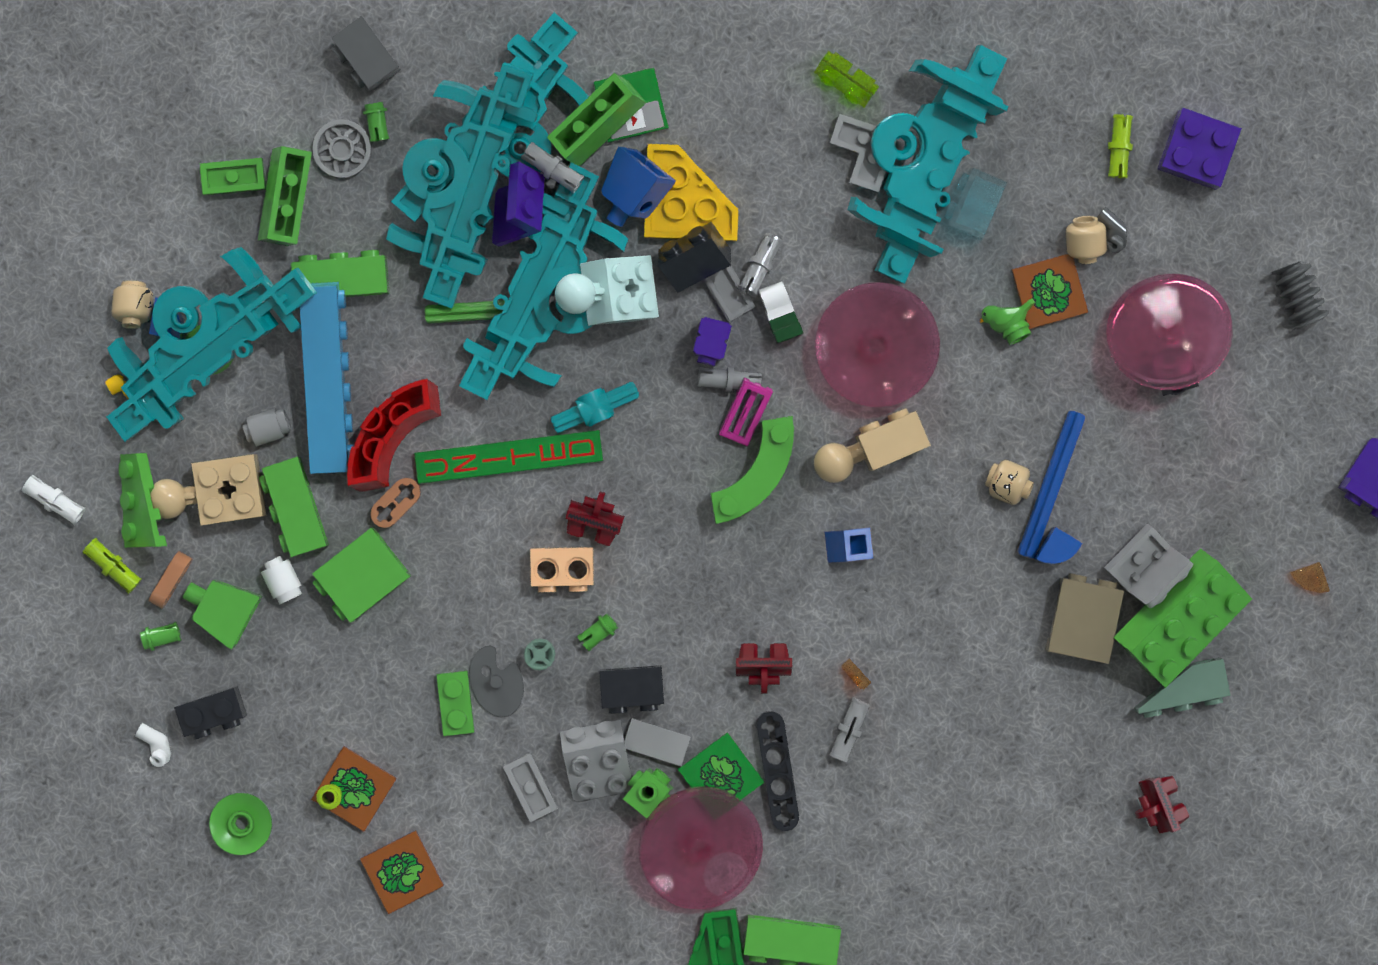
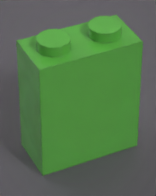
[312,527,411,623]

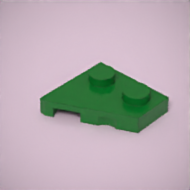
[688,908,745,965]

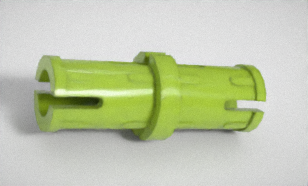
[1108,114,1133,179]
[82,538,142,594]

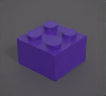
[1157,108,1242,190]

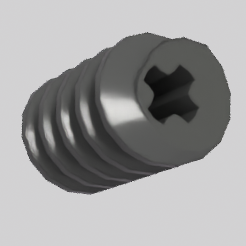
[1271,261,1329,330]

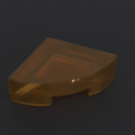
[1290,562,1330,593]
[841,658,871,690]

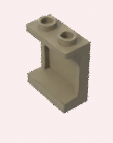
[1045,573,1124,664]

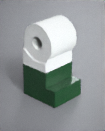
[758,281,804,344]

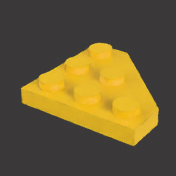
[644,144,738,241]

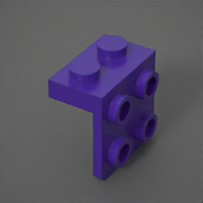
[492,161,545,247]
[1338,438,1378,519]

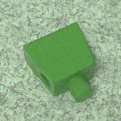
[183,580,263,649]

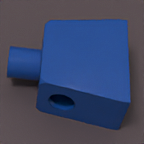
[601,147,676,227]

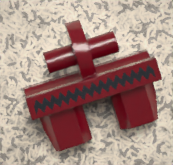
[565,491,625,546]
[736,643,792,694]
[1135,776,1189,834]

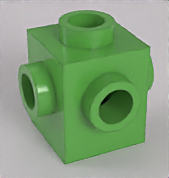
[623,768,674,819]

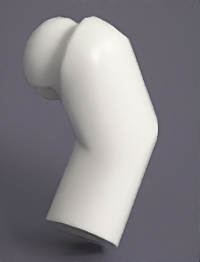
[135,723,171,767]

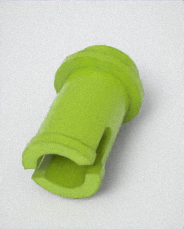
[316,784,342,810]

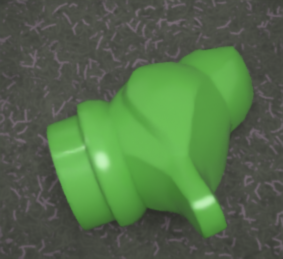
[980,299,1035,345]

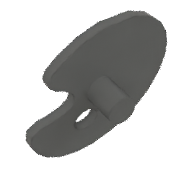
[470,645,524,717]

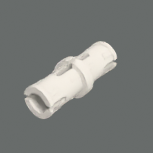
[22,475,85,525]

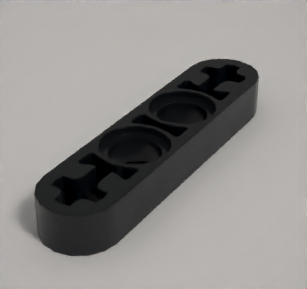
[757,711,799,831]

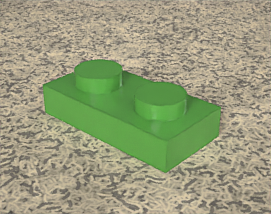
[200,158,266,196]
[436,670,475,736]

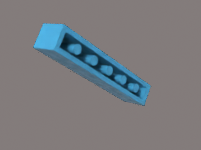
[300,282,354,474]

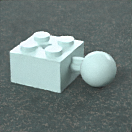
[555,255,659,326]

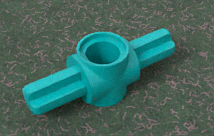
[551,382,639,433]

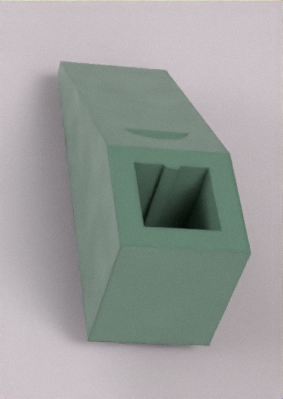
[1134,657,1231,718]

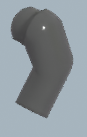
[1097,207,1127,253]

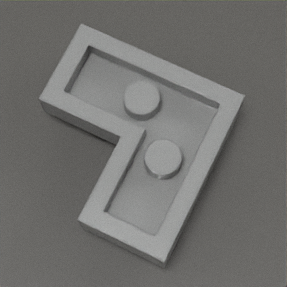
[829,114,886,193]

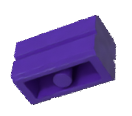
[693,317,732,366]

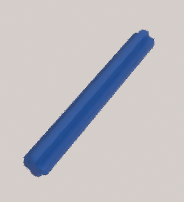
[1018,411,1085,559]

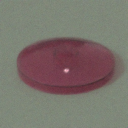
[1106,274,1233,390]
[815,282,940,407]
[638,787,763,909]

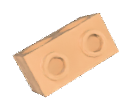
[530,547,594,592]

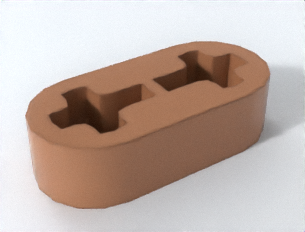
[371,478,421,528]
[148,551,193,609]

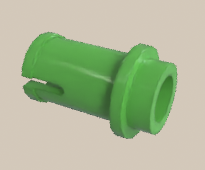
[363,102,390,142]
[577,614,618,651]
[140,622,182,651]

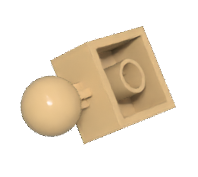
[814,408,931,483]
[150,454,267,525]

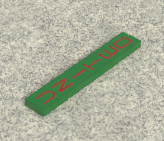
[414,430,603,484]

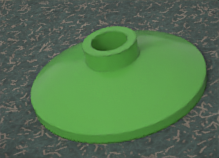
[209,793,272,855]

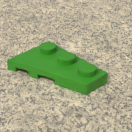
[119,453,167,548]

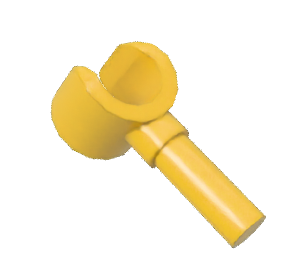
[105,375,129,399]

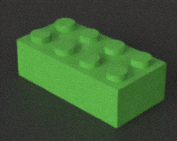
[1113,548,1252,688]

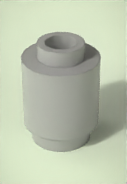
[243,408,291,447]

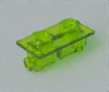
[814,51,879,108]

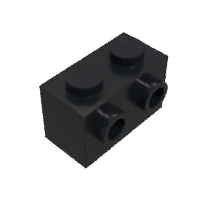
[658,222,731,293]
[599,665,664,714]
[174,686,247,740]

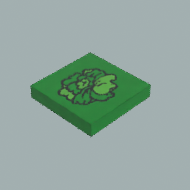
[678,732,764,819]

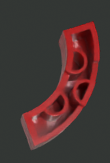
[347,379,441,492]

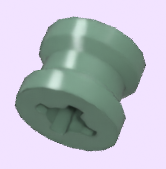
[524,638,556,671]

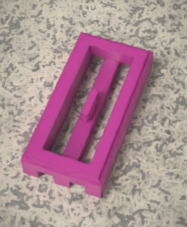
[719,377,773,446]

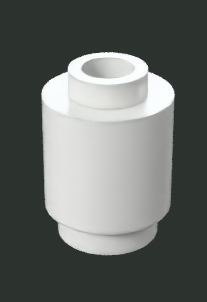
[261,556,302,605]

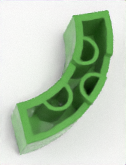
[710,416,794,524]

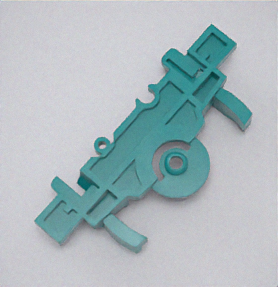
[391,12,589,228]
[847,45,1009,284]
[386,62,538,308]
[459,162,629,400]
[106,247,317,442]

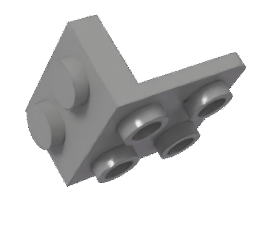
[1104,524,1193,608]
[560,720,632,801]

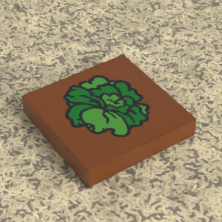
[1011,254,1088,329]
[311,746,397,831]
[360,830,444,914]

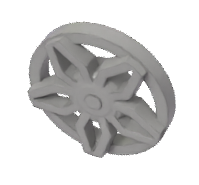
[313,119,371,178]

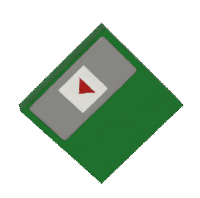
[594,67,669,143]

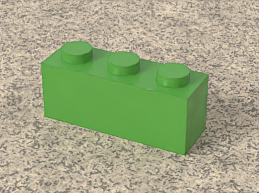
[547,73,646,166]
[258,146,312,246]
[291,250,390,297]
[259,457,329,557]
[743,914,841,965]

